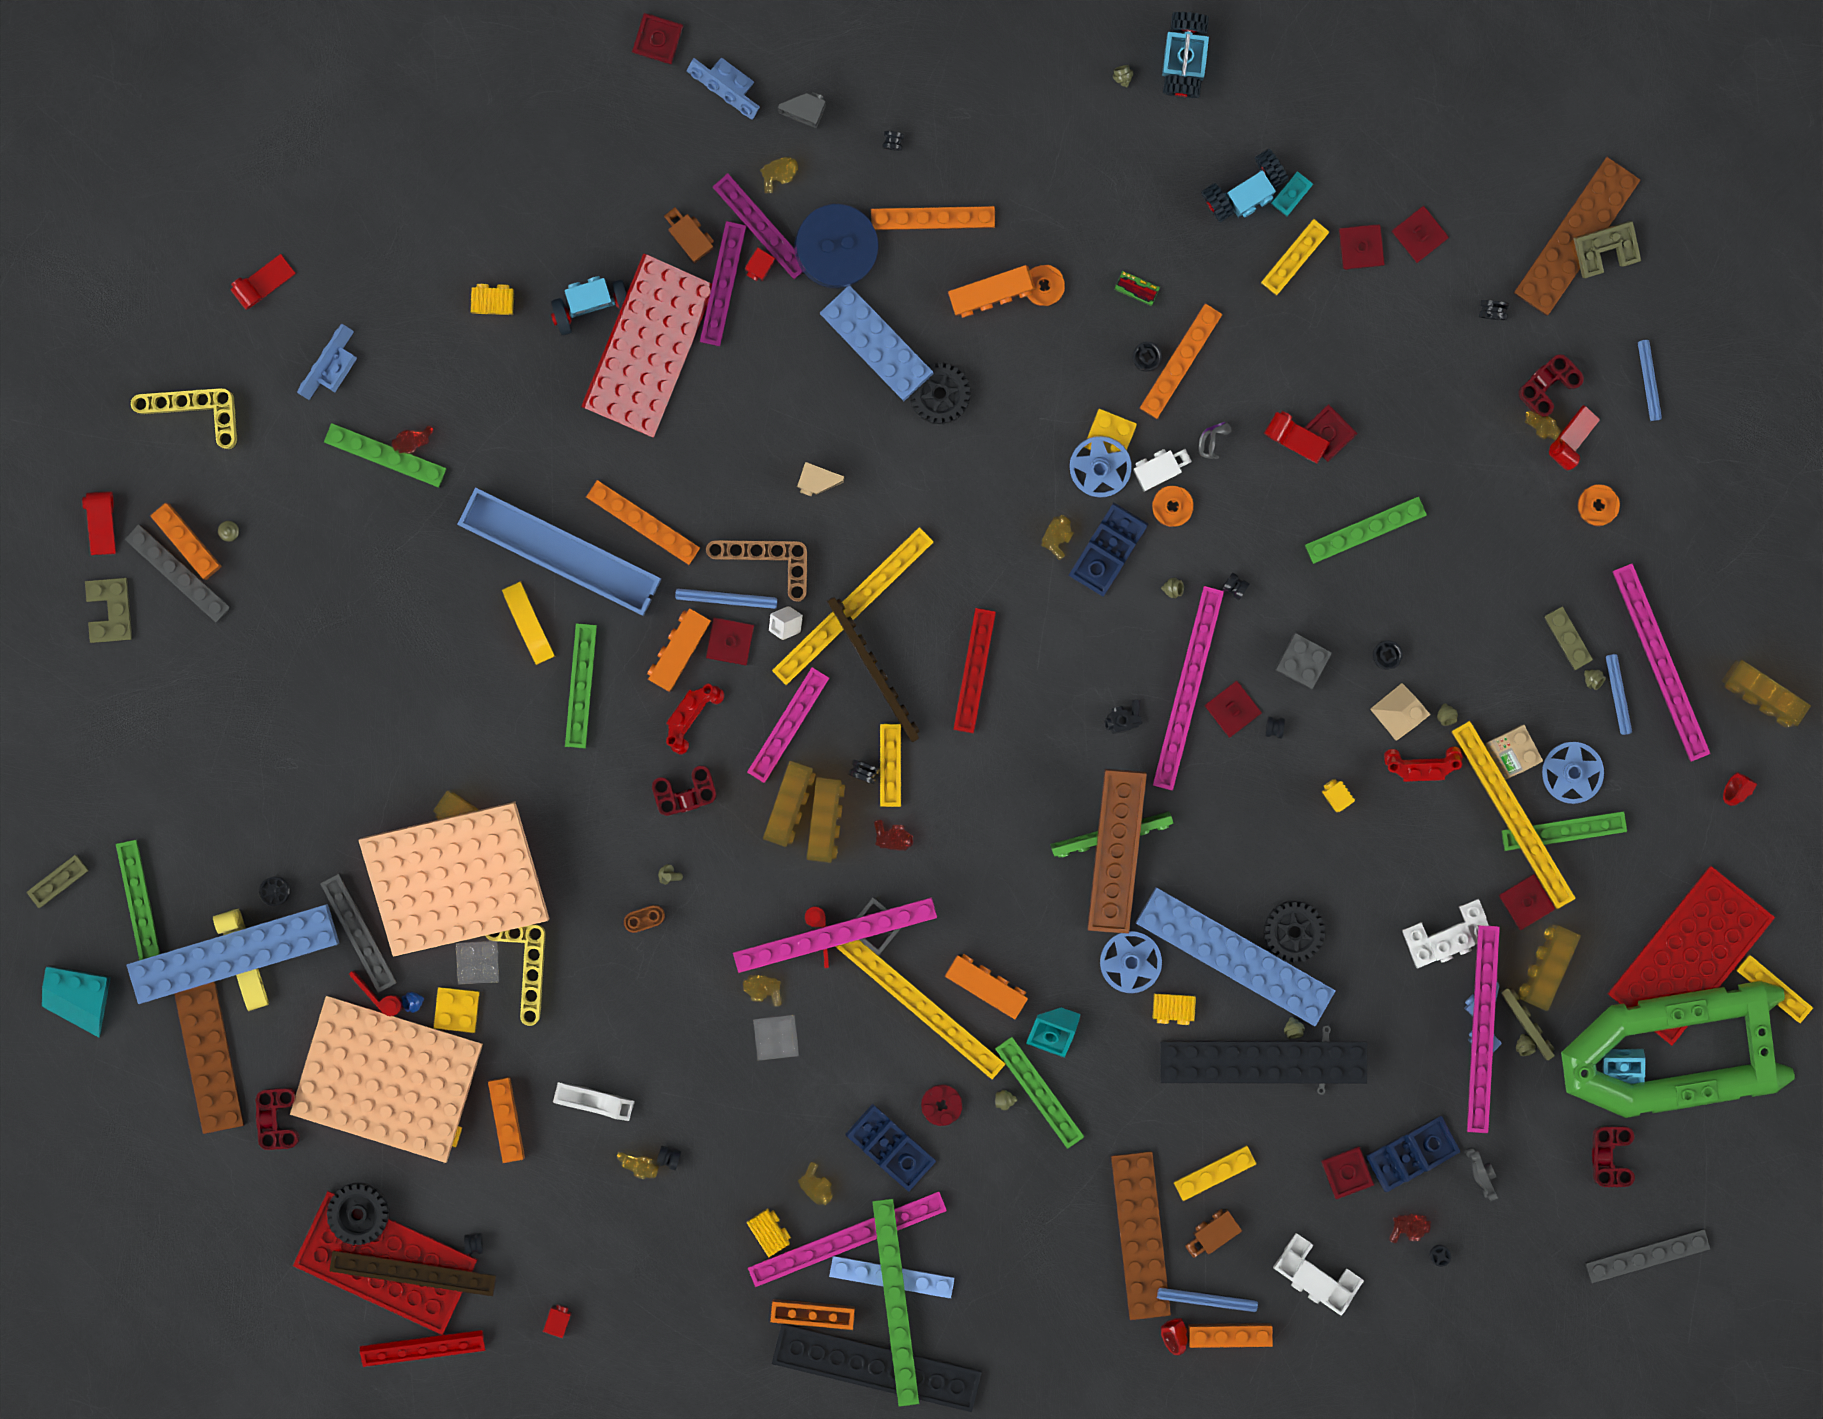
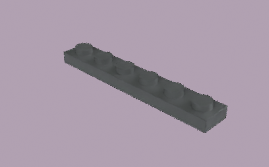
[125,524,231,623]
[320,874,397,993]
[1585,1229,1710,1283]

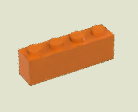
[948,265,1036,318]
[150,503,222,580]
[647,608,711,692]
[945,954,1028,1019]
[488,1077,525,1163]
[770,1299,855,1330]
[1188,1323,1273,1348]

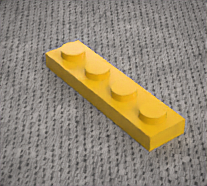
[1261,219,1329,296]
[880,724,901,807]
[1736,955,1813,1023]
[1174,1145,1256,1201]

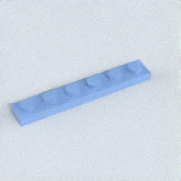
[829,1256,954,1298]

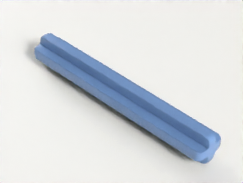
[1638,340,1662,421]
[1606,654,1632,735]

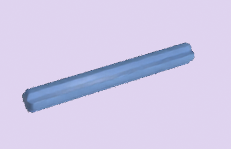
[675,589,777,609]
[1157,1288,1258,1312]

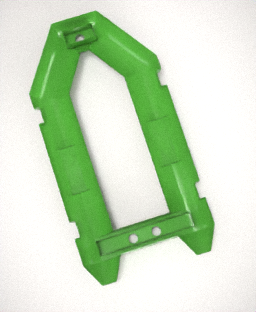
[1561,981,1795,1118]

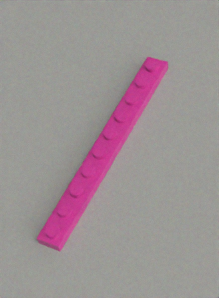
[1612,564,1710,762]
[1153,586,1224,791]
[733,897,937,973]
[1467,925,1500,1133]
[748,1191,947,1287]

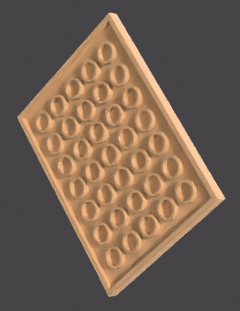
[359,802,549,956]
[290,996,483,1163]

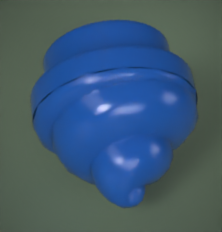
[402,992,424,1013]

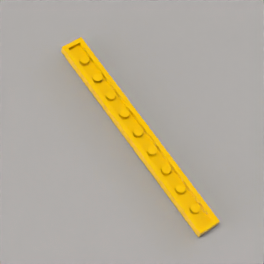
[772,527,933,685]
[1452,721,1576,909]
[835,940,1005,1079]

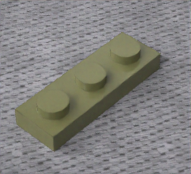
[1544,606,1593,670]
[27,854,89,908]

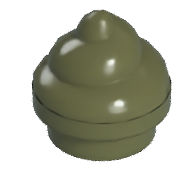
[1113,65,1133,87]
[218,521,239,542]
[1161,578,1184,598]
[1584,669,1606,690]
[1437,703,1458,726]
[1284,1017,1305,1039]
[1516,1034,1536,1056]
[995,1090,1017,1110]

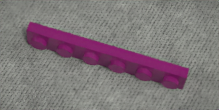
[712,173,803,280]
[700,221,746,347]

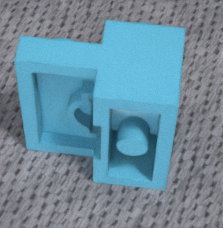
[1602,1049,1645,1084]

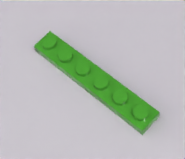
[324,423,447,488]
[1305,497,1426,564]
[565,624,597,748]
[1050,812,1173,857]
[1501,812,1627,851]
[116,840,161,960]
[995,1036,1084,1149]

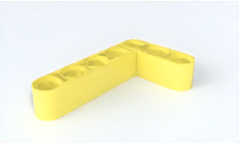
[131,388,237,449]
[213,909,269,1011]
[485,924,545,1026]

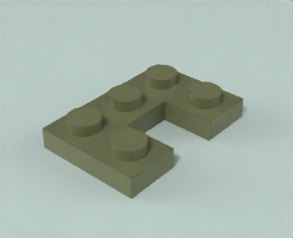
[1574,221,1641,278]
[85,578,132,643]

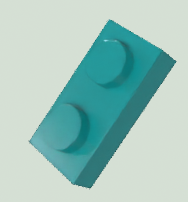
[1271,171,1313,217]

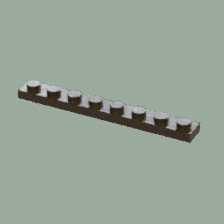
[827,597,920,743]
[329,1250,497,1296]

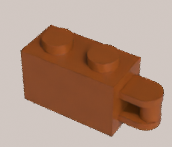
[664,207,714,264]
[1185,1209,1242,1258]

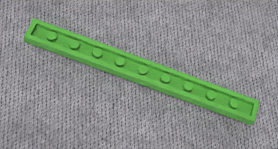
[873,1198,919,1406]

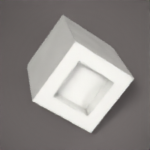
[769,606,803,640]

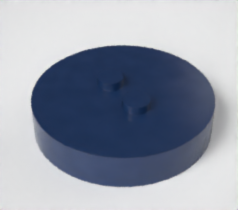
[795,204,878,288]

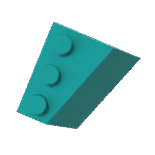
[42,966,111,1038]

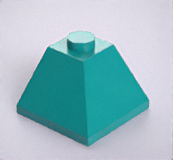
[1026,1007,1081,1058]

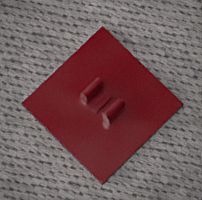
[1391,206,1449,263]
[1204,681,1262,738]

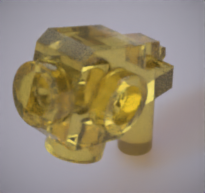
[760,156,798,193]
[1525,411,1561,440]
[1041,515,1074,560]
[743,975,782,1006]
[617,1152,659,1180]
[798,1162,833,1205]

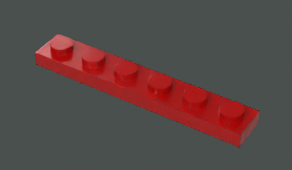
[953,608,996,733]
[360,1330,486,1367]

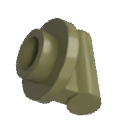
[658,864,683,885]

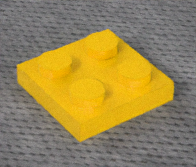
[1084,409,1137,453]
[434,987,480,1033]

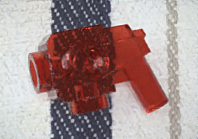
[392,426,433,454]
[874,820,913,851]
[1389,1214,1431,1243]

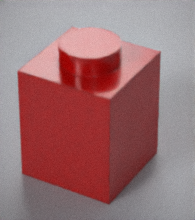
[745,247,775,282]
[543,1304,572,1338]

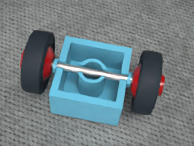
[551,276,628,336]

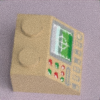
[1485,725,1543,780]

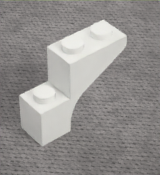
[553,1082,634,1121]

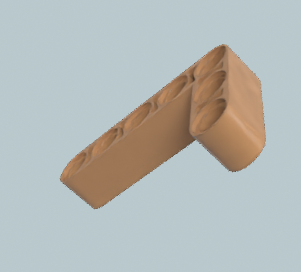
[706,541,807,602]

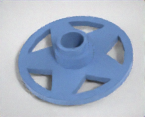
[1070,436,1132,497]
[1542,742,1604,804]
[1100,931,1162,993]

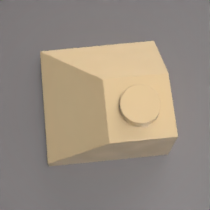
[797,462,845,496]
[1370,683,1430,741]

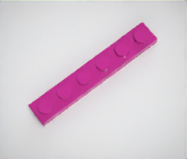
[747,668,829,783]

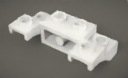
[1402,899,1489,968]
[1273,1233,1364,1316]

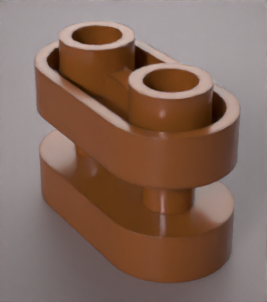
[624,905,665,933]

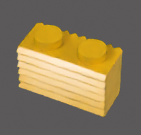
[471,284,514,315]
[1322,779,1355,812]
[1152,993,1196,1025]
[747,1208,791,1257]

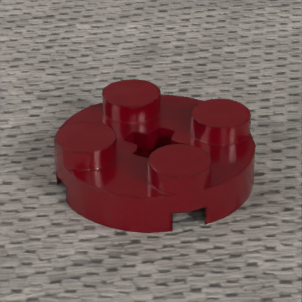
[921,1084,962,1126]

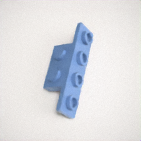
[687,58,760,119]
[297,324,357,400]

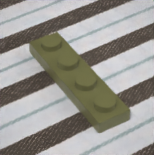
[1499,987,1555,1060]

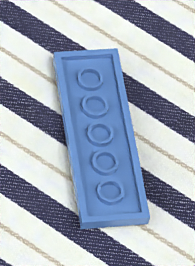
[820,286,934,401]

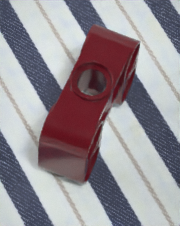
[1519,354,1584,417]
[652,766,717,816]
[255,1088,300,1150]
[1592,1126,1635,1187]

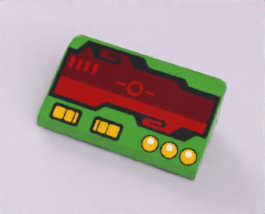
[1114,271,1160,306]

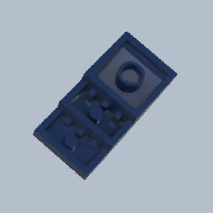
[1069,502,1148,597]
[845,1104,936,1192]
[1366,1116,1460,1192]

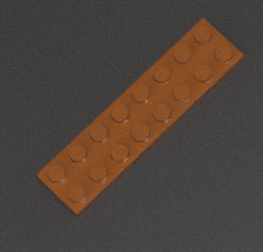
[1514,157,1640,316]
[1087,769,1147,934]
[174,981,244,1134]
[1111,1151,1171,1320]

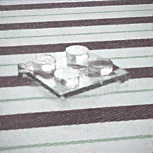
[456,941,500,984]
[753,1015,799,1061]

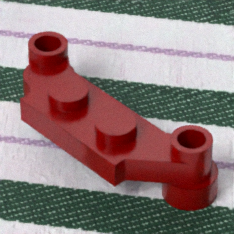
[666,684,724,755]
[1384,747,1463,782]

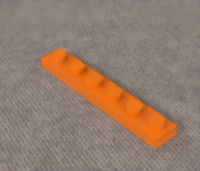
[871,206,995,230]
[1140,304,1222,419]
[586,480,700,565]

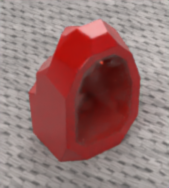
[1723,772,1757,806]
[1161,1318,1188,1356]

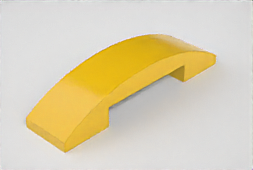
[502,581,555,665]

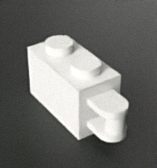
[1133,449,1192,492]

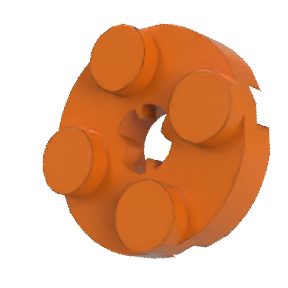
[1027,265,1065,306]
[1578,485,1620,526]
[1152,486,1193,527]

